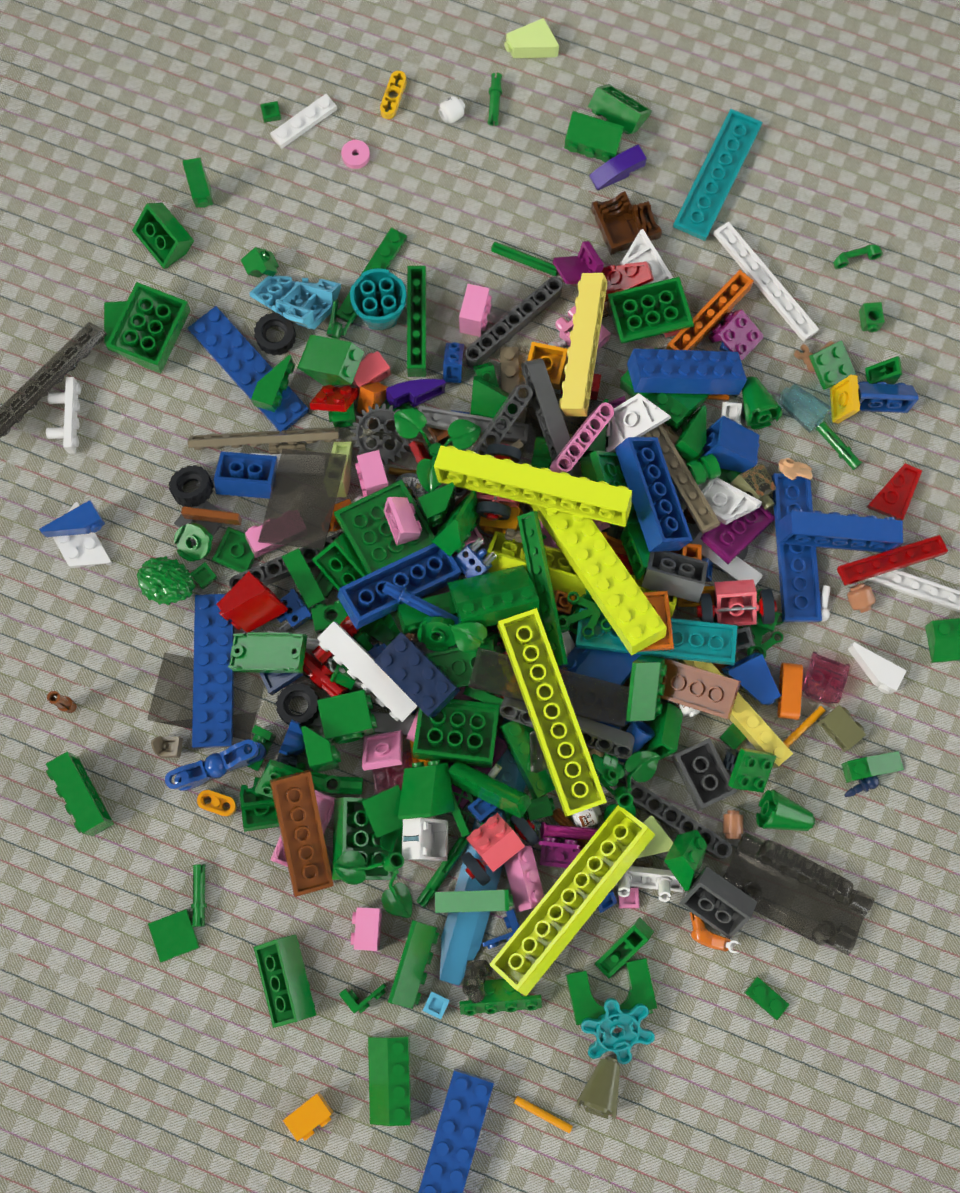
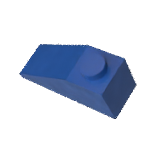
[39,500,105,537]

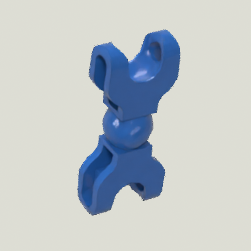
[165,739,266,791]

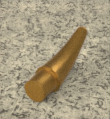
[388,467,417,477]

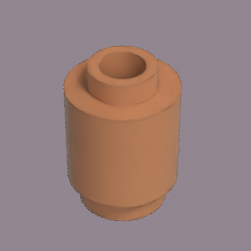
[723,810,744,839]

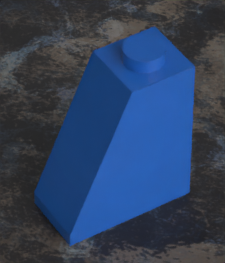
[722,652,781,705]

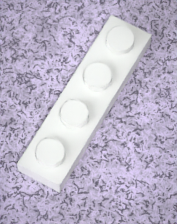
[270,94,337,149]

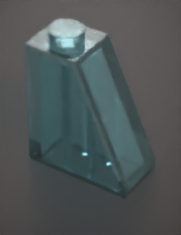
[778,384,831,433]

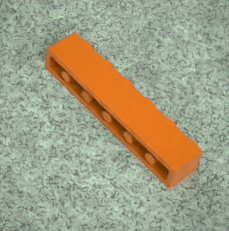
[666,270,754,350]

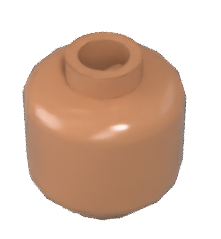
[847,583,876,613]

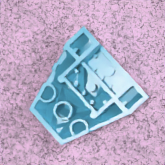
[249,275,341,330]

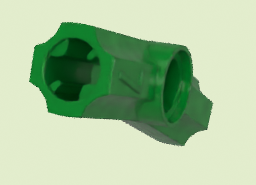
[311,771,363,795]

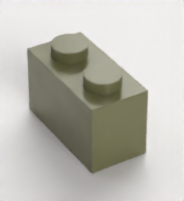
[818,705,866,752]

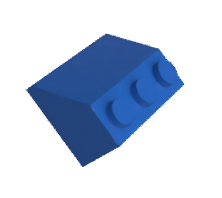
[858,381,919,413]
[214,451,277,499]

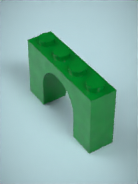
[565,958,657,1026]

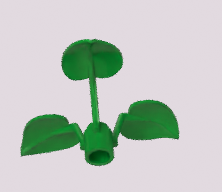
[394,409,481,493]
[451,622,511,695]
[591,750,660,822]
[333,827,412,918]

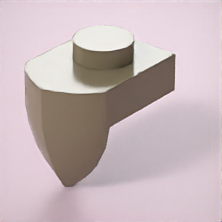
[151,736,183,758]

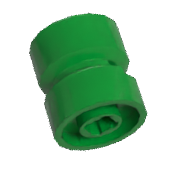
[686,454,721,485]

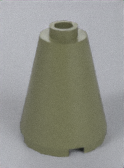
[576,1056,620,1120]

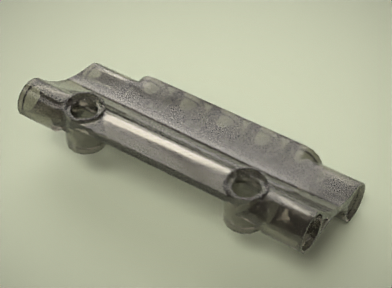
[723,832,874,955]

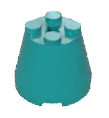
[350,268,406,330]

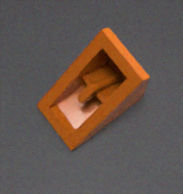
[357,382,388,419]

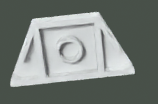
[620,229,673,286]
[606,393,671,452]
[698,478,762,525]
[53,502,113,568]

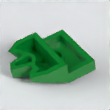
[240,777,279,832]

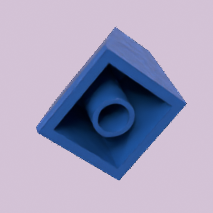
[697,416,760,473]

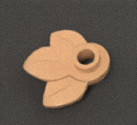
[778,458,812,480]

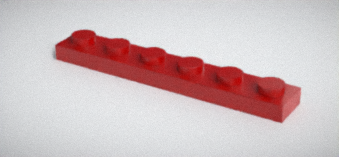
[837,535,948,586]

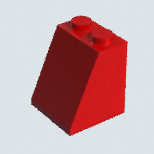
[216,571,288,633]

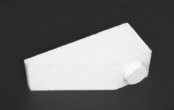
[848,642,906,694]

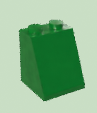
[297,335,364,386]
[398,760,455,820]

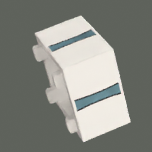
[402,818,448,862]

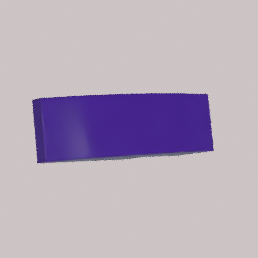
[589,144,647,191]
[386,379,446,409]

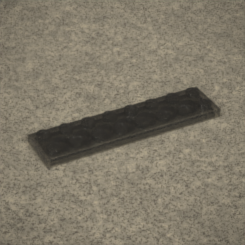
[0,322,107,438]
[468,647,630,728]

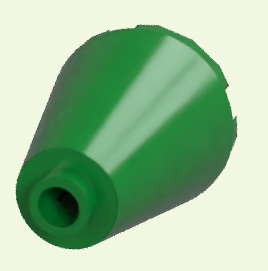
[742,376,783,430]
[756,790,815,831]

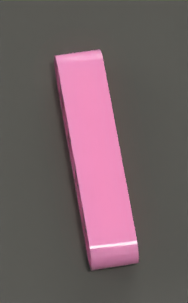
[550,403,614,473]

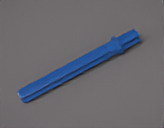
[382,581,459,624]

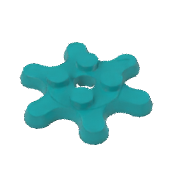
[581,998,655,1064]

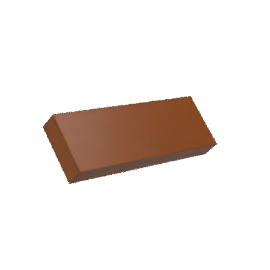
[181,506,242,526]

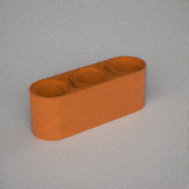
[777,663,803,720]

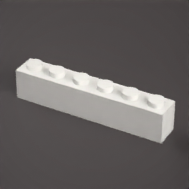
[317,621,418,722]

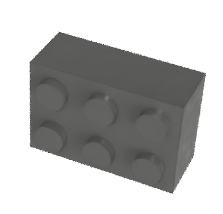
[642,551,708,603]
[671,738,737,811]
[679,866,757,939]

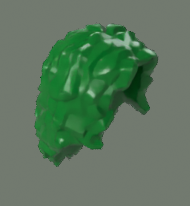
[137,556,196,606]

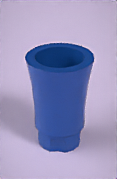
[617,721,655,763]

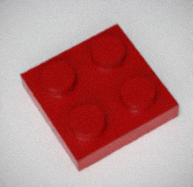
[310,385,359,412]

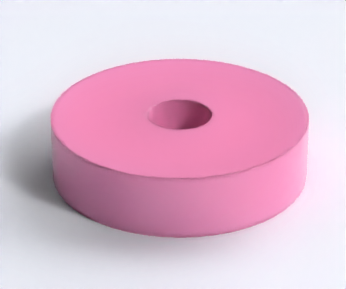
[341,140,370,169]

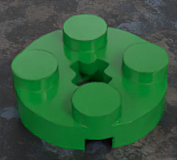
[174,522,213,561]
[417,616,456,652]

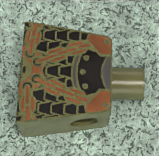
[730,463,776,510]

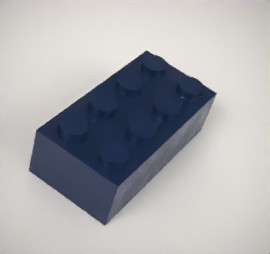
[374,632,461,718]

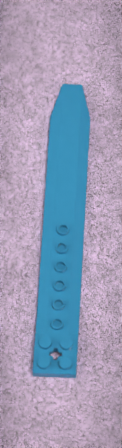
[440,718,526,986]

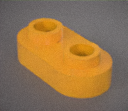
[197,790,237,817]

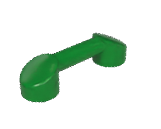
[833,245,883,269]

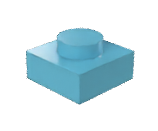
[422,991,450,1019]

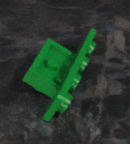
[459,979,542,1016]

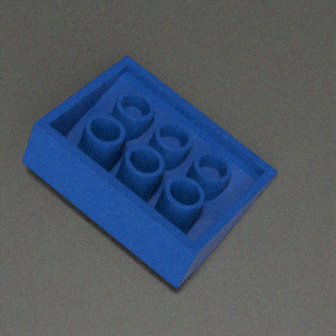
[559,646,641,719]

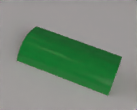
[448,762,532,818]

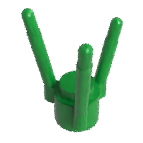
[326,299,357,340]

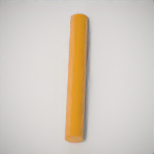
[783,706,826,748]
[514,1096,573,1133]

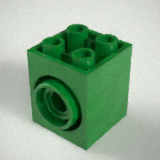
[317,690,378,744]

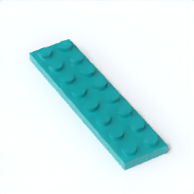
[673,109,763,241]
[576,608,737,665]

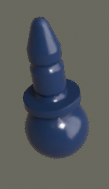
[844,776,879,797]

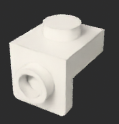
[721,401,742,425]

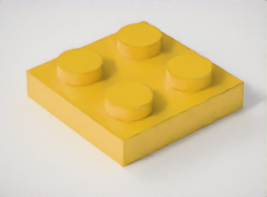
[830,375,860,424]

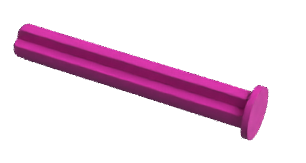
[540,822,598,840]

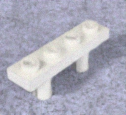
[46,377,81,454]
[616,866,683,902]

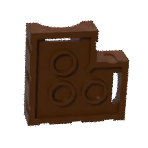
[591,191,662,255]

